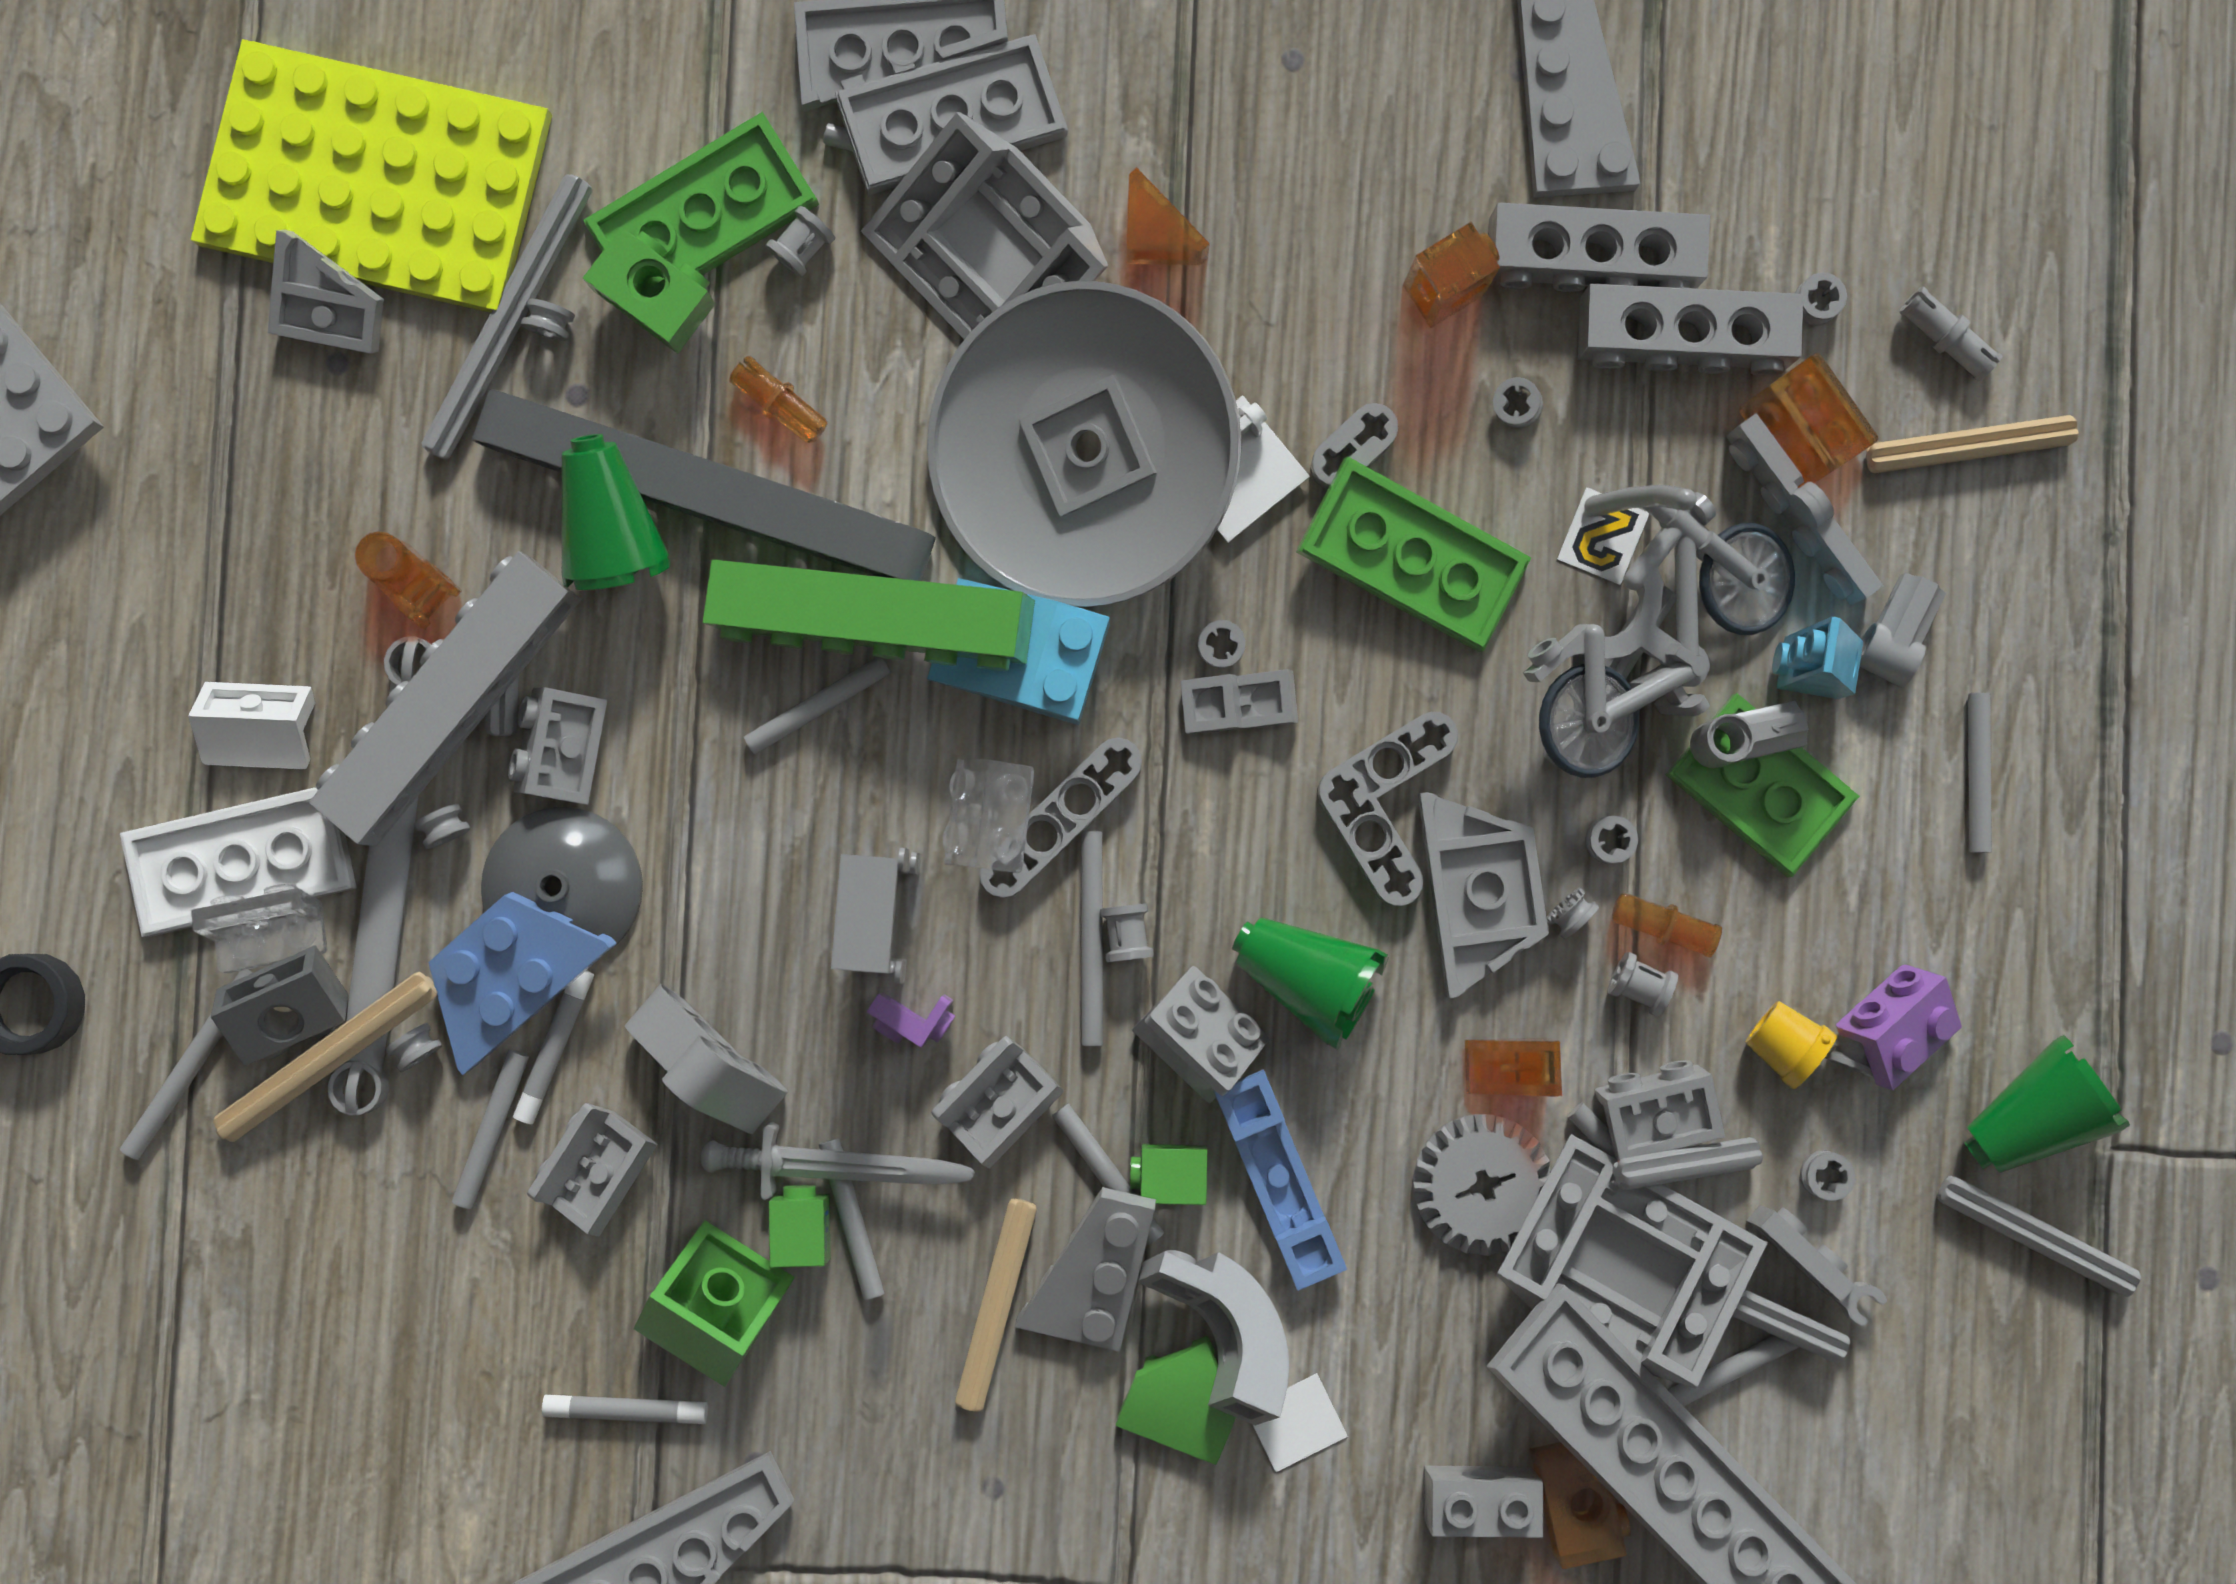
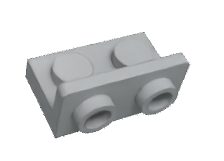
[508,687,607,805]
[1595,1060,1725,1161]

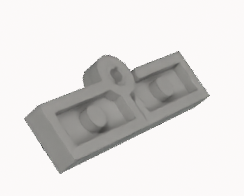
[1726,413,1884,605]

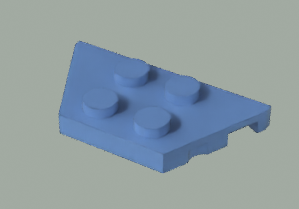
[428,892,617,1075]

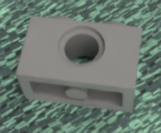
[1424,1466,1543,1538]

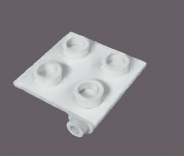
[1217,395,1310,543]

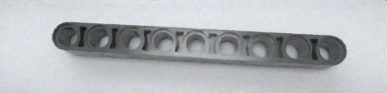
[472,389,936,581]

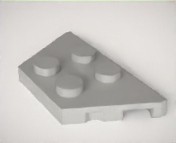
[1418,792,1549,998]

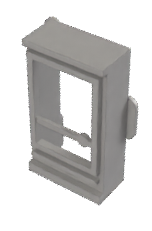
[831,848,921,984]

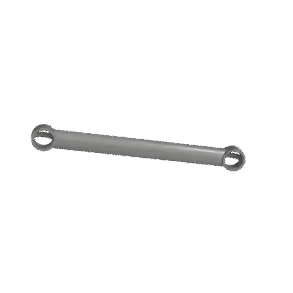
[328,636,432,1115]

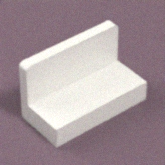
[188,682,315,769]

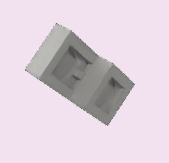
[1180,669,1299,734]

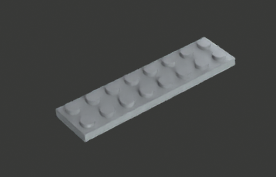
[1486,1283,1856,1584]

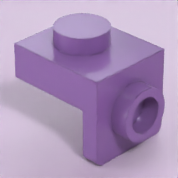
[867,992,955,1047]

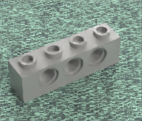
[1486,202,1710,292]
[1577,284,1803,376]

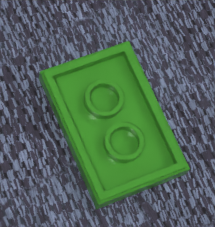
[1665,693,1860,877]

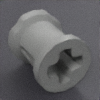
[765,206,836,278]
[1100,903,1154,962]
[1607,952,1678,1017]

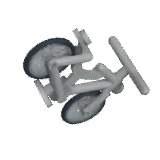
[1523,485,1795,778]

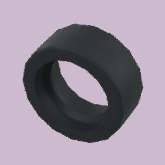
[0,954,85,1055]

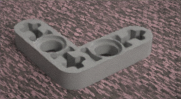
[1317,712,1458,906]

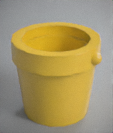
[1745,1001,1837,1089]

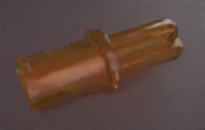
[729,355,828,443]
[1612,893,1722,958]

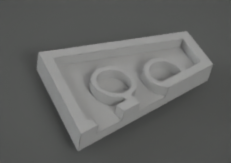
[1015,1187,1156,1352]

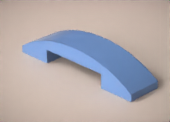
[1214,1070,1347,1291]

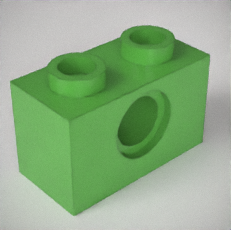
[583,227,716,354]

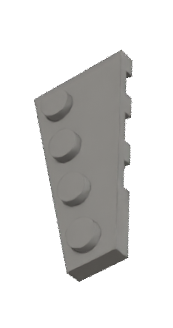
[794,0,1008,112]

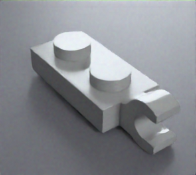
[1746,1205,1887,1326]

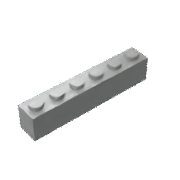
[308,551,582,846]

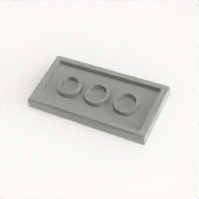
[835,34,1068,196]

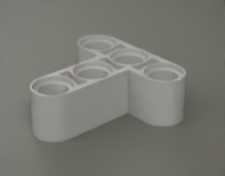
[625,983,788,1134]

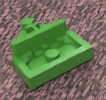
[1115,1336,1236,1465]

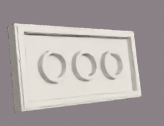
[120,787,357,937]

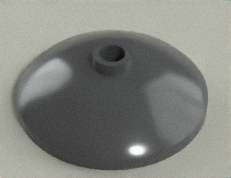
[481,807,643,952]

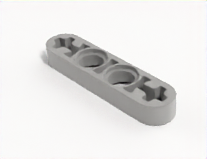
[979,738,1142,898]

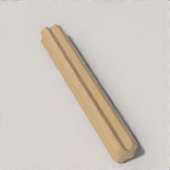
[1866,415,2079,473]
[955,1199,1037,1412]

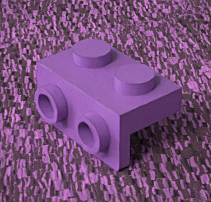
[1836,965,1962,1091]

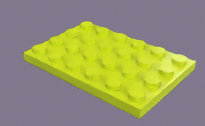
[190,39,552,313]

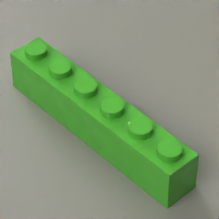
[703,559,1035,671]

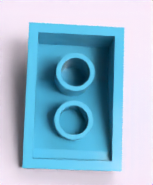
[927,578,1110,725]

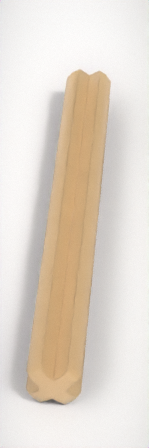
[213,972,438,1142]

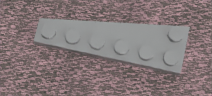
[1517,0,1640,198]

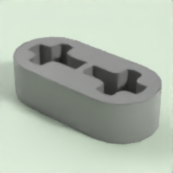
[1310,403,1398,489]

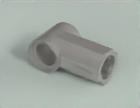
[1859,573,1946,688]
[1690,701,1809,768]

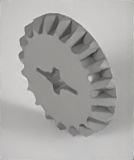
[1413,1114,1551,1256]

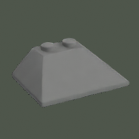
[861,112,1108,340]
[1496,1134,1768,1388]

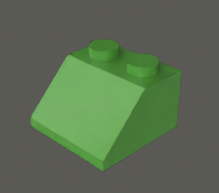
[633,1220,795,1387]

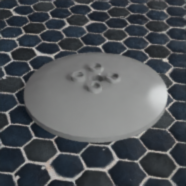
[927,281,1241,607]

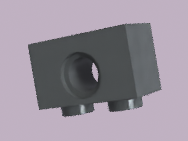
[211,945,348,1066]

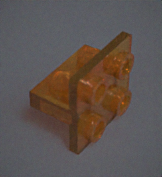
[1739,353,1879,488]

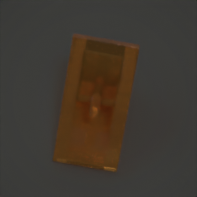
[1126,167,1210,265]
[1465,1037,1562,1097]

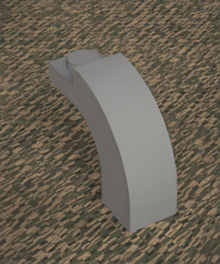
[1137,1250,1289,1425]

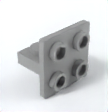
[1132,966,1269,1104]

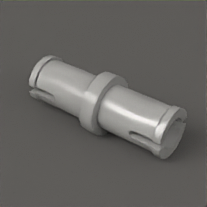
[1899,286,2003,381]

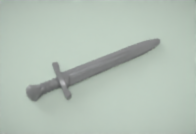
[701,1121,975,1200]

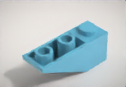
[1772,617,1863,699]

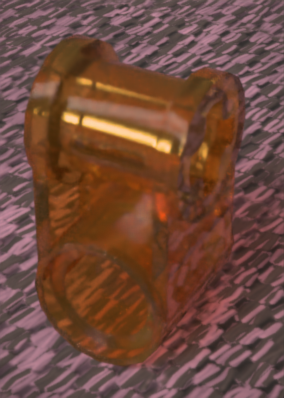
[355,531,462,630]

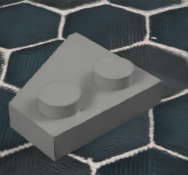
[268,230,384,353]

